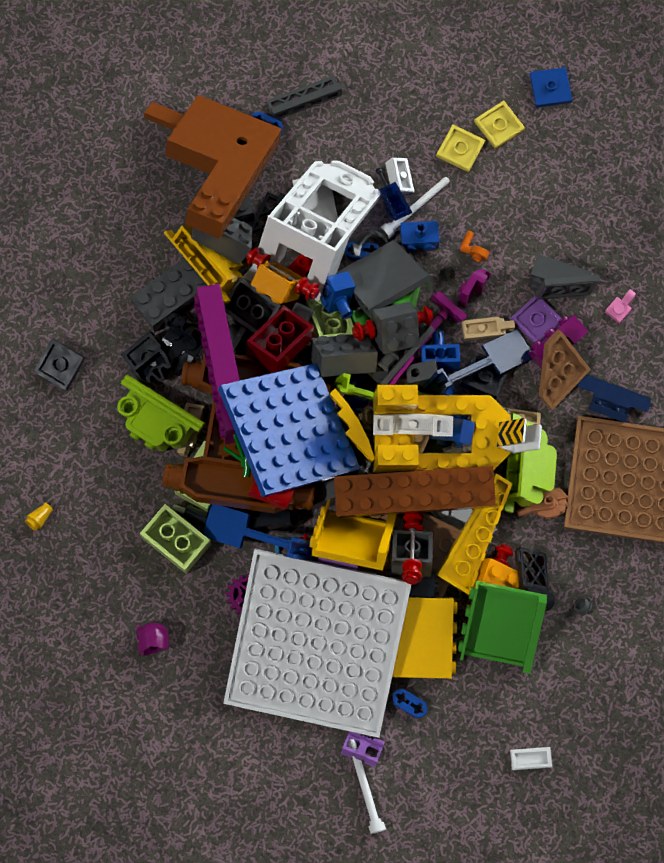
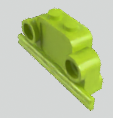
[117,375,206,451]
[503,413,557,513]

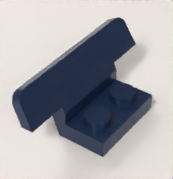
[577,375,651,422]

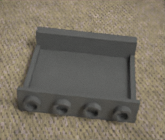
[336,240,433,322]

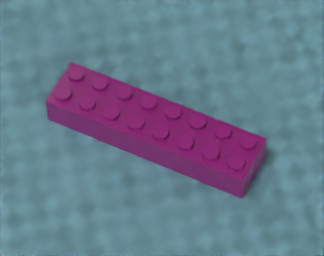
[194,284,240,445]

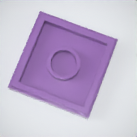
[510,296,561,343]

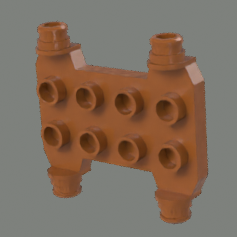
[162,354,331,514]

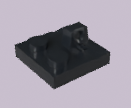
[34,339,86,391]
[460,354,508,400]

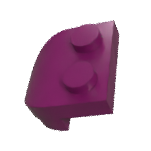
[458,269,491,308]

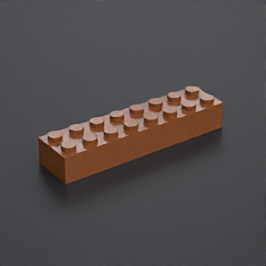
[334,466,496,518]

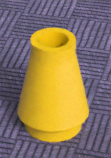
[25,502,53,531]

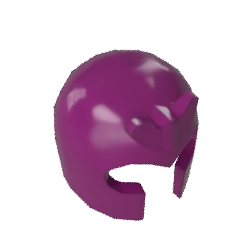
[136,622,169,656]

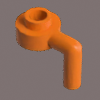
[460,230,490,263]

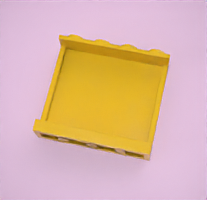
[309,499,397,571]
[392,597,457,679]

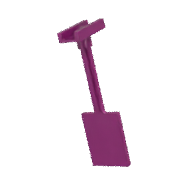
[387,291,467,385]

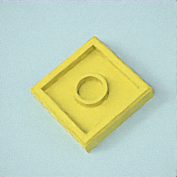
[474,101,525,149]
[436,125,485,172]

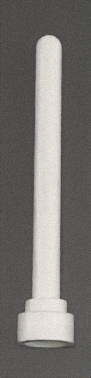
[379,177,449,240]
[348,739,386,834]

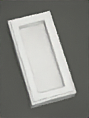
[510,747,552,770]

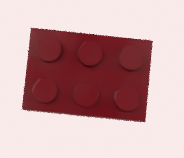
[246,306,314,373]

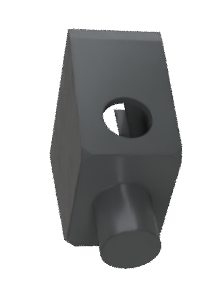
[397,360,439,392]

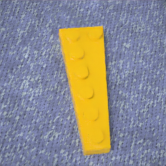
[436,473,513,595]

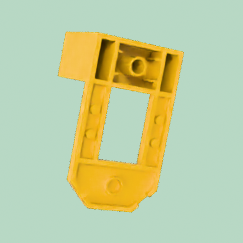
[373,385,511,473]

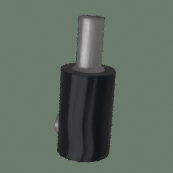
[172,504,209,526]

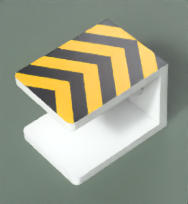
[497,418,542,453]

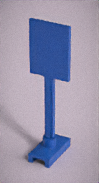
[203,504,315,561]

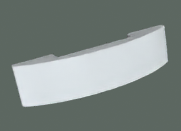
[373,413,453,436]

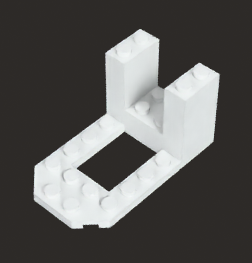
[252,161,380,302]

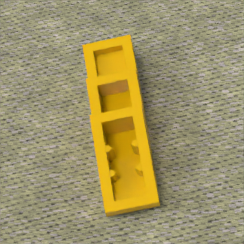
[329,389,375,463]

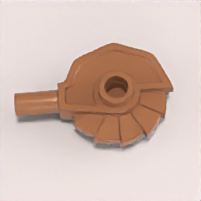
[517,488,569,519]

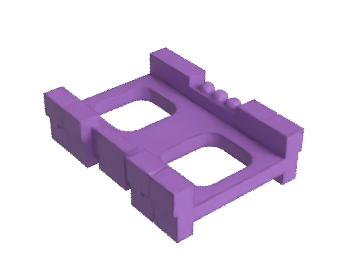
[341,731,385,767]

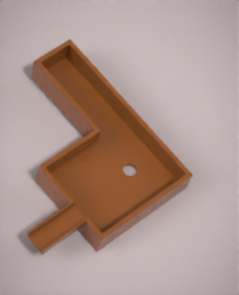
[144,95,282,239]

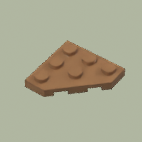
[539,330,591,410]

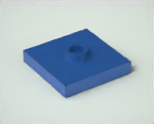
[530,67,572,108]

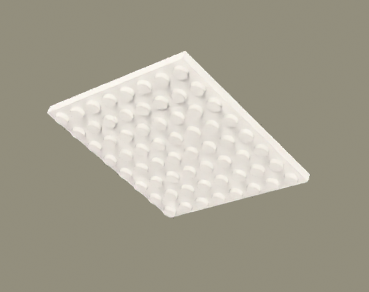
[223,549,411,738]

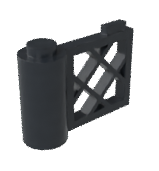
[514,547,555,611]

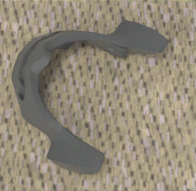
[351,230,388,256]

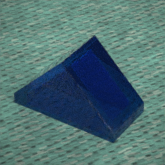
[379,182,412,221]

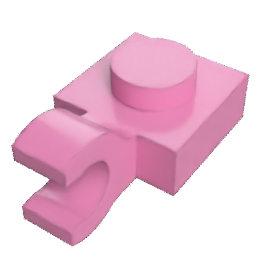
[605,289,636,324]

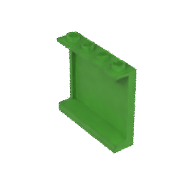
[457,581,547,674]

